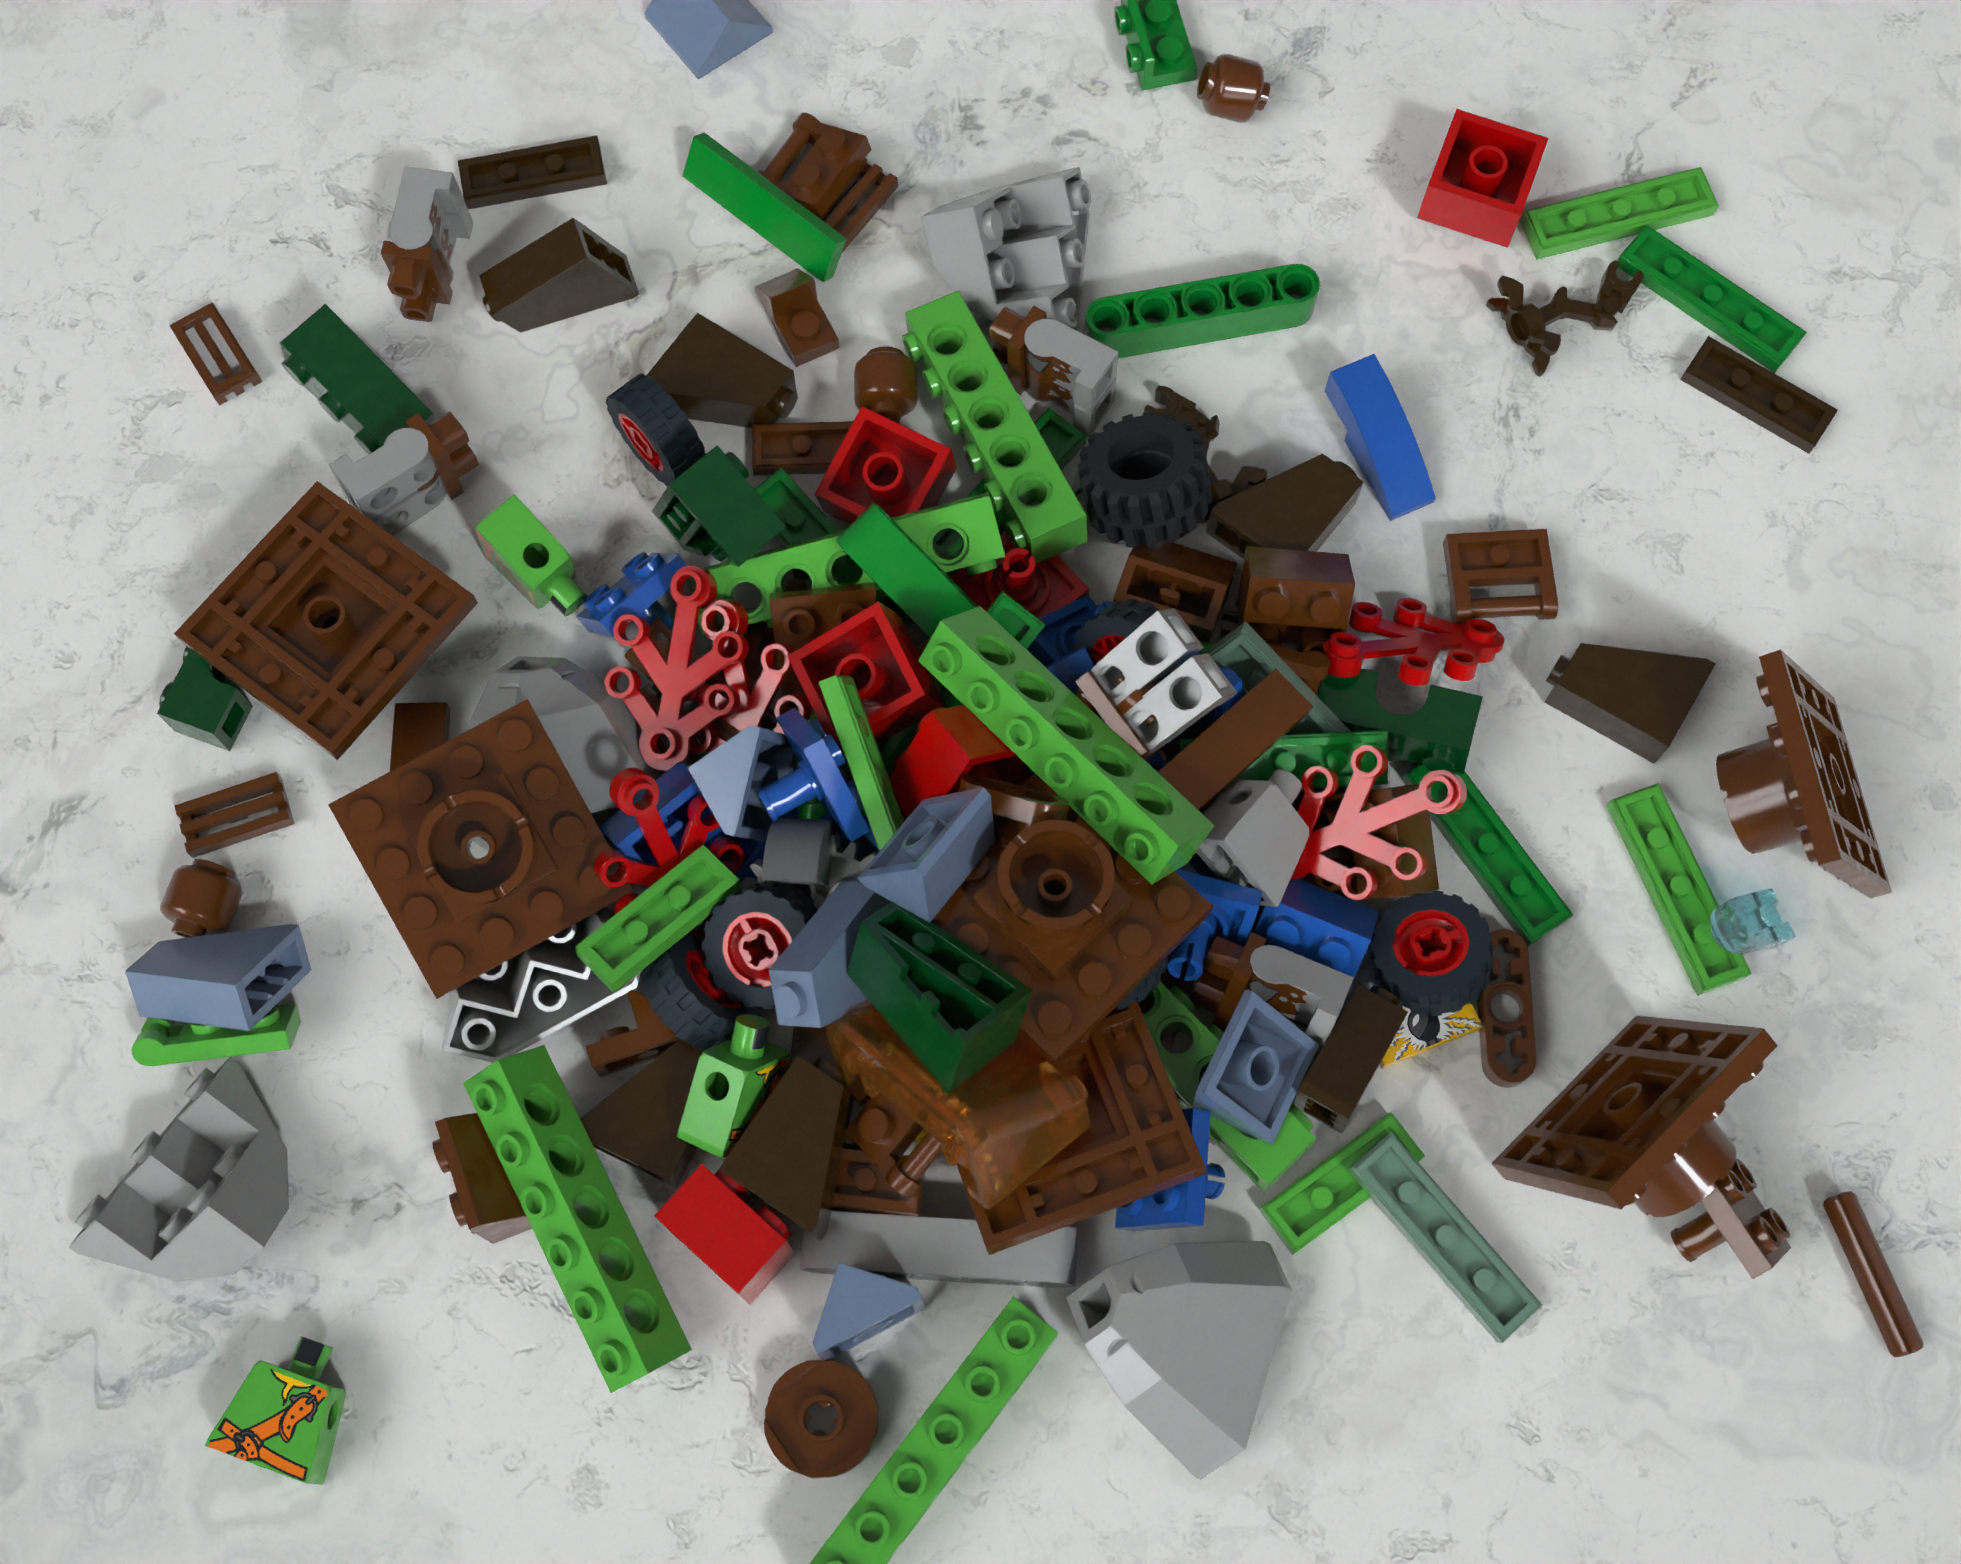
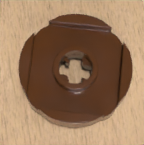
[764,1360,879,1479]

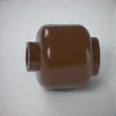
[1197,54,1270,122]
[854,346,918,420]
[160,859,242,938]

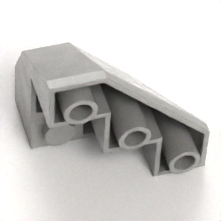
[921,167,1091,331]
[468,656,668,813]
[442,907,642,1063]
[69,1057,289,1282]
[1066,1241,1292,1479]

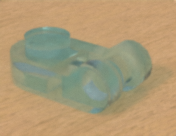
[1710,888,1796,954]

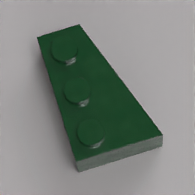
[280,304,434,454]
[652,445,786,567]
[847,901,1033,1095]

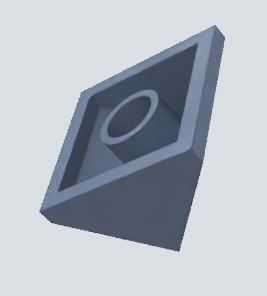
[645,0,773,80]
[688,725,796,842]
[857,787,995,923]
[1192,990,1319,1144]
[812,1263,925,1361]

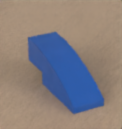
[1325,354,1436,521]

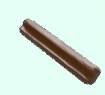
[1823,1191,1924,1357]

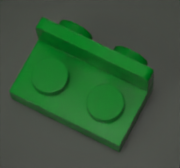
[1114,0,1197,91]

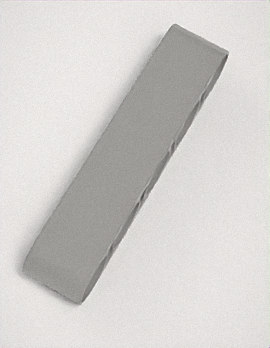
[800,1211,1077,1288]

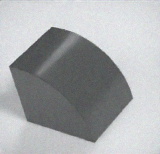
[762,817,833,885]

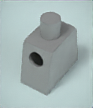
[1196,770,1309,907]

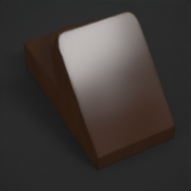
[755,268,839,367]
[586,990,680,1077]

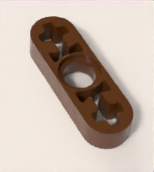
[1477,929,1536,1088]

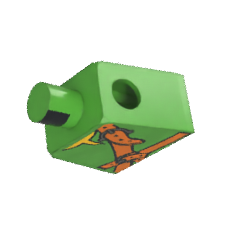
[475,494,587,616]
[677,1014,791,1159]
[205,1336,346,1485]

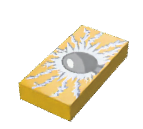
[1380,1003,1483,1069]

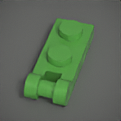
[131,1003,301,1066]

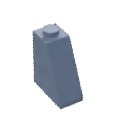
[769,879,891,1028]
[125,924,312,1031]

